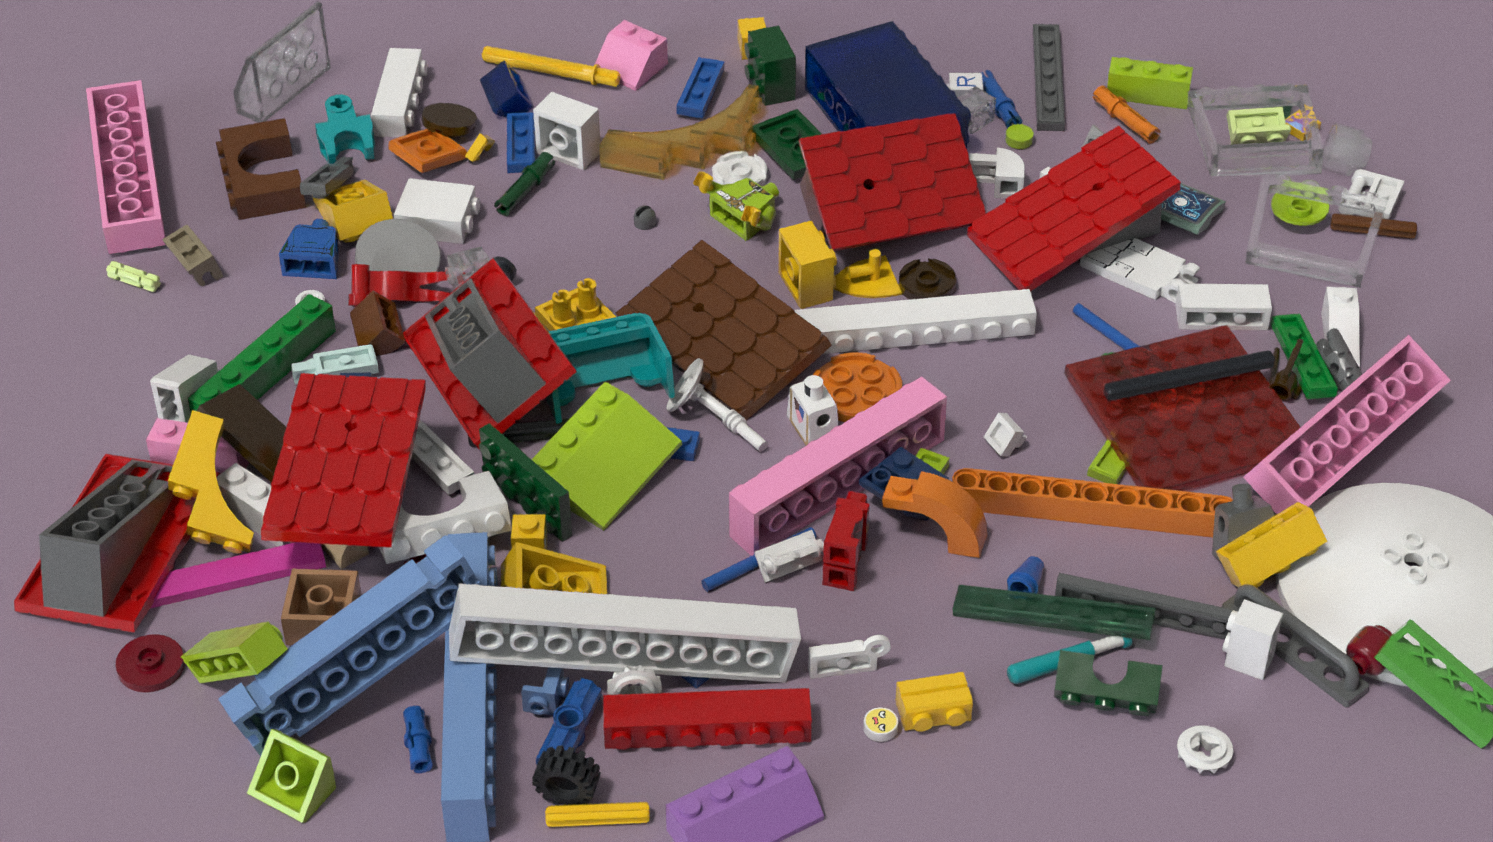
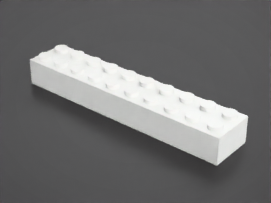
[449,584,801,683]

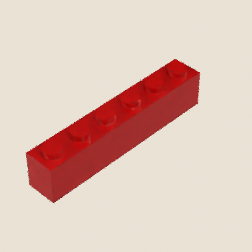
[603,688,812,750]

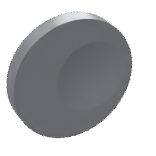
[355,219,440,289]

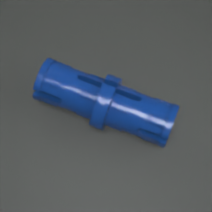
[403,706,433,773]

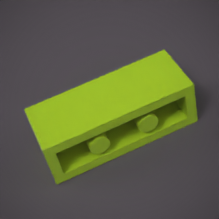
[1107,57,1193,109]

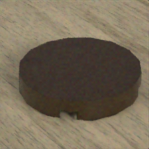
[421,103,477,137]
[898,258,957,300]

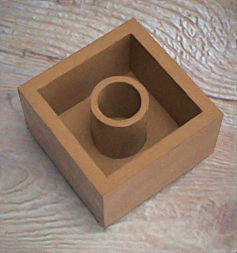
[281,569,362,645]

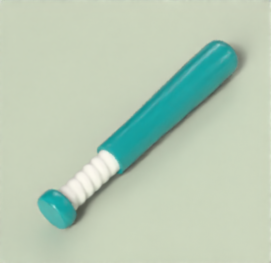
[1007,628,1133,684]

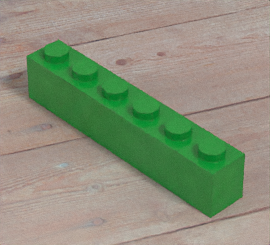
[187,294,336,413]

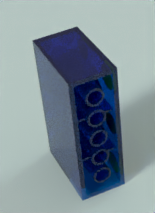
[805,21,971,148]

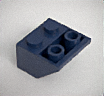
[859,447,949,521]

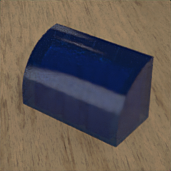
[480,61,534,117]

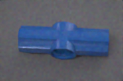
[536,678,602,765]

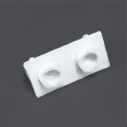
[754,530,824,583]

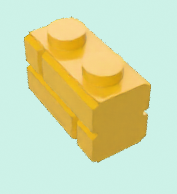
[895,672,973,732]

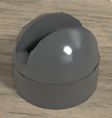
[633,205,656,230]

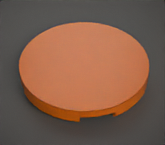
[813,352,902,422]

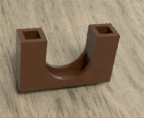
[216,118,306,220]

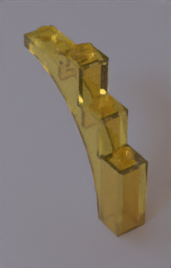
[599,84,762,180]

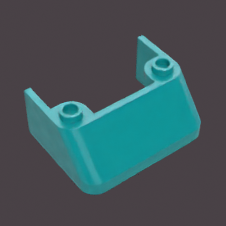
[545,313,675,423]

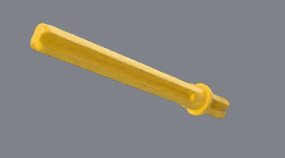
[481,46,621,86]

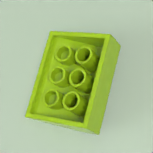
[532,382,682,531]

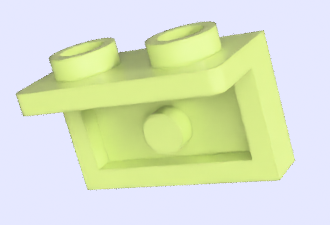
[1226,107,1291,147]

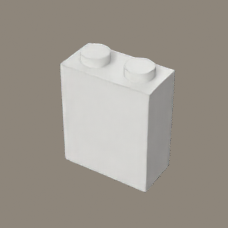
[394,178,480,244]

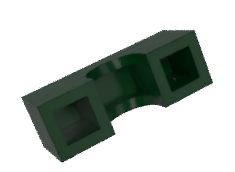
[1054,650,1163,716]

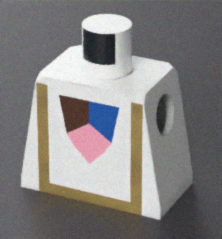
[787,375,838,446]

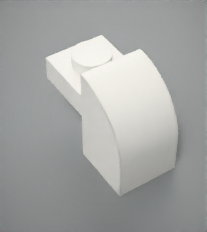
[968,148,1024,199]

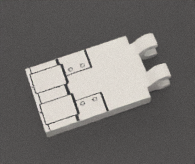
[1080,238,1200,303]

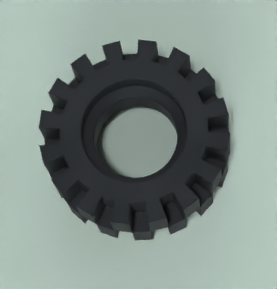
[532,746,601,805]

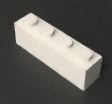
[371,48,427,137]

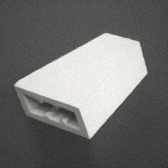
[150,354,218,423]

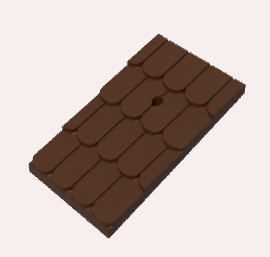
[615,240,832,420]

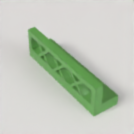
[1374,619,1493,749]

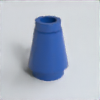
[1007,556,1044,601]

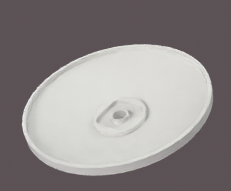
[1275,483,1493,686]

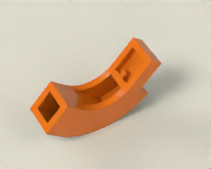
[882,471,987,558]

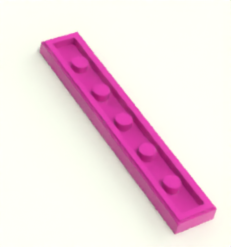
[151,542,326,608]

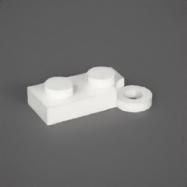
[808,635,891,679]

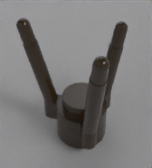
[1265,339,1303,401]

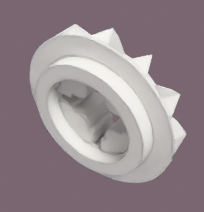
[607,665,662,695]
[1177,725,1233,774]

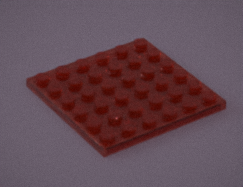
[1064,325,1301,491]

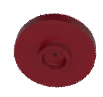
[115,634,185,692]

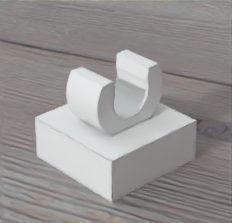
[984,413,1027,457]

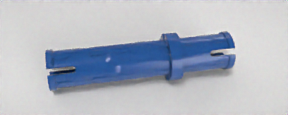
[981,70,1023,128]

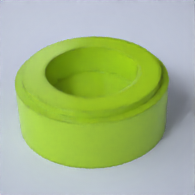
[1005,124,1034,149]

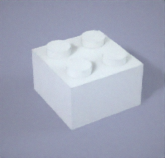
[533,92,601,170]

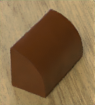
[350,291,405,356]

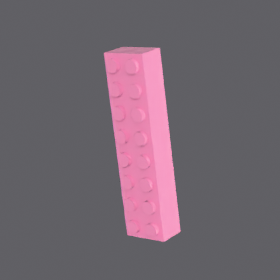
[86,80,166,254]
[1243,335,1451,514]
[729,376,947,556]

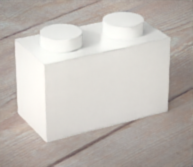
[1222,600,1283,680]

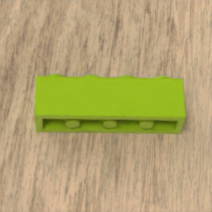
[181,621,288,683]

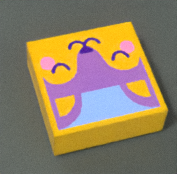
[1285,109,1321,142]

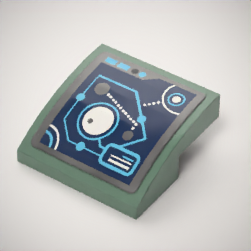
[1161,183,1226,235]

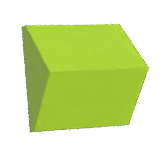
[247,729,336,823]

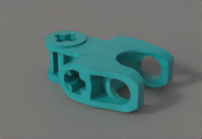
[315,94,375,164]

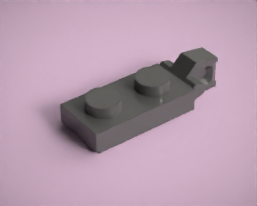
[300,157,355,198]

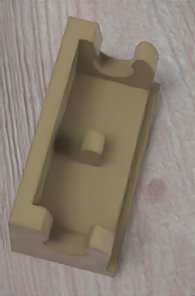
[162,224,224,286]

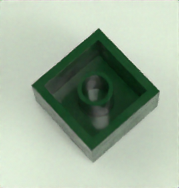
[744,25,796,106]

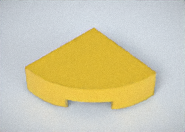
[465,133,495,162]

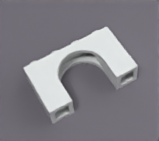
[379,471,512,564]

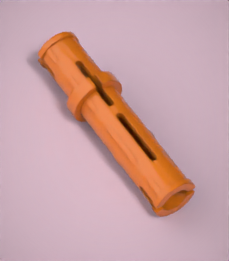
[1092,85,1161,144]

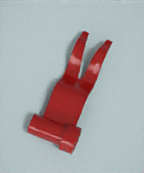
[348,264,466,307]

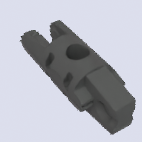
[1316,328,1362,392]

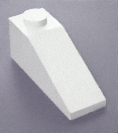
[1321,287,1360,374]

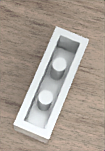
[1175,284,1272,330]
[216,463,295,546]

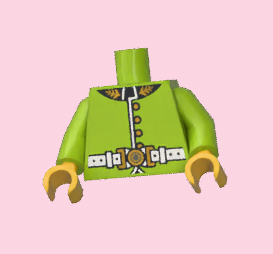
[693,171,779,241]

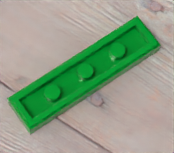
[1270,314,1338,399]

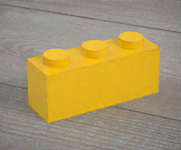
[1216,502,1328,588]

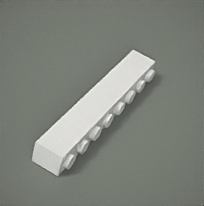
[795,289,1037,354]

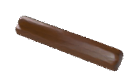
[1330,213,1417,239]

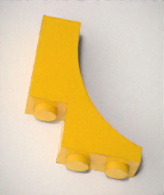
[168,410,254,554]

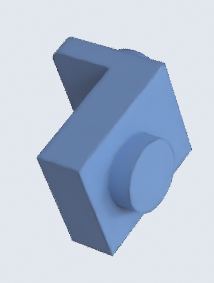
[521,667,569,715]

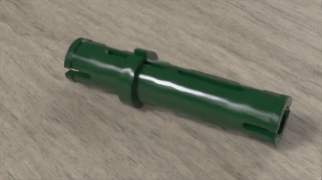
[494,152,556,216]

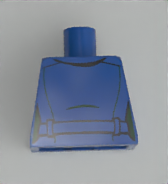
[279,219,339,279]

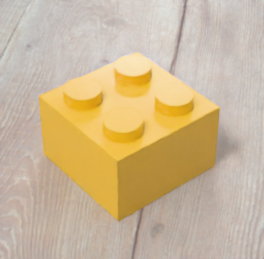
[778,221,837,309]

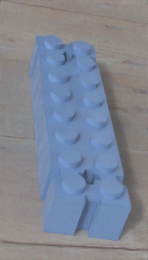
[218,535,482,756]

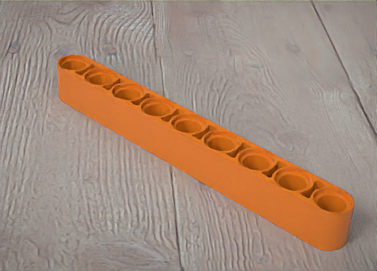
[952,468,1233,538]

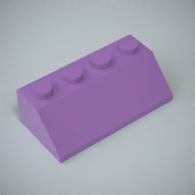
[666,746,824,842]

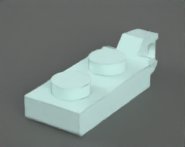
[292,344,379,385]

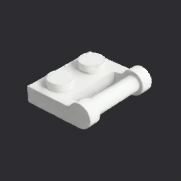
[1338,169,1404,219]

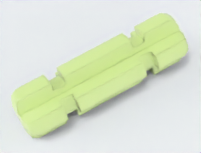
[106,261,161,292]

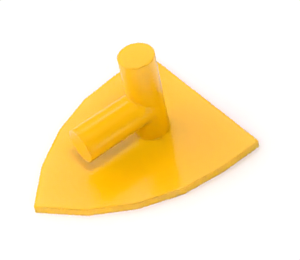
[833,249,902,298]

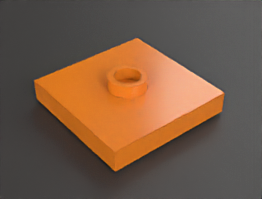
[389,129,467,173]

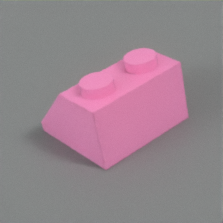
[595,20,668,91]

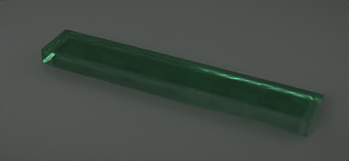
[952,584,1156,640]

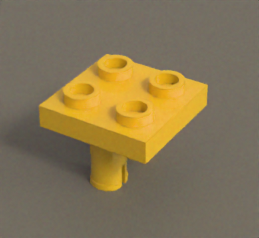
[535,278,616,331]

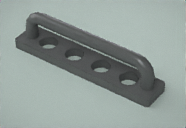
[1222,584,1369,708]

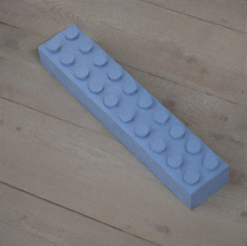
[441,532,498,842]

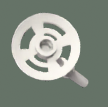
[666,358,768,452]

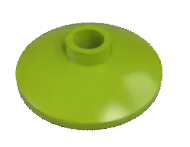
[1271,186,1329,226]

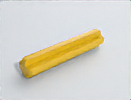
[545,802,650,827]

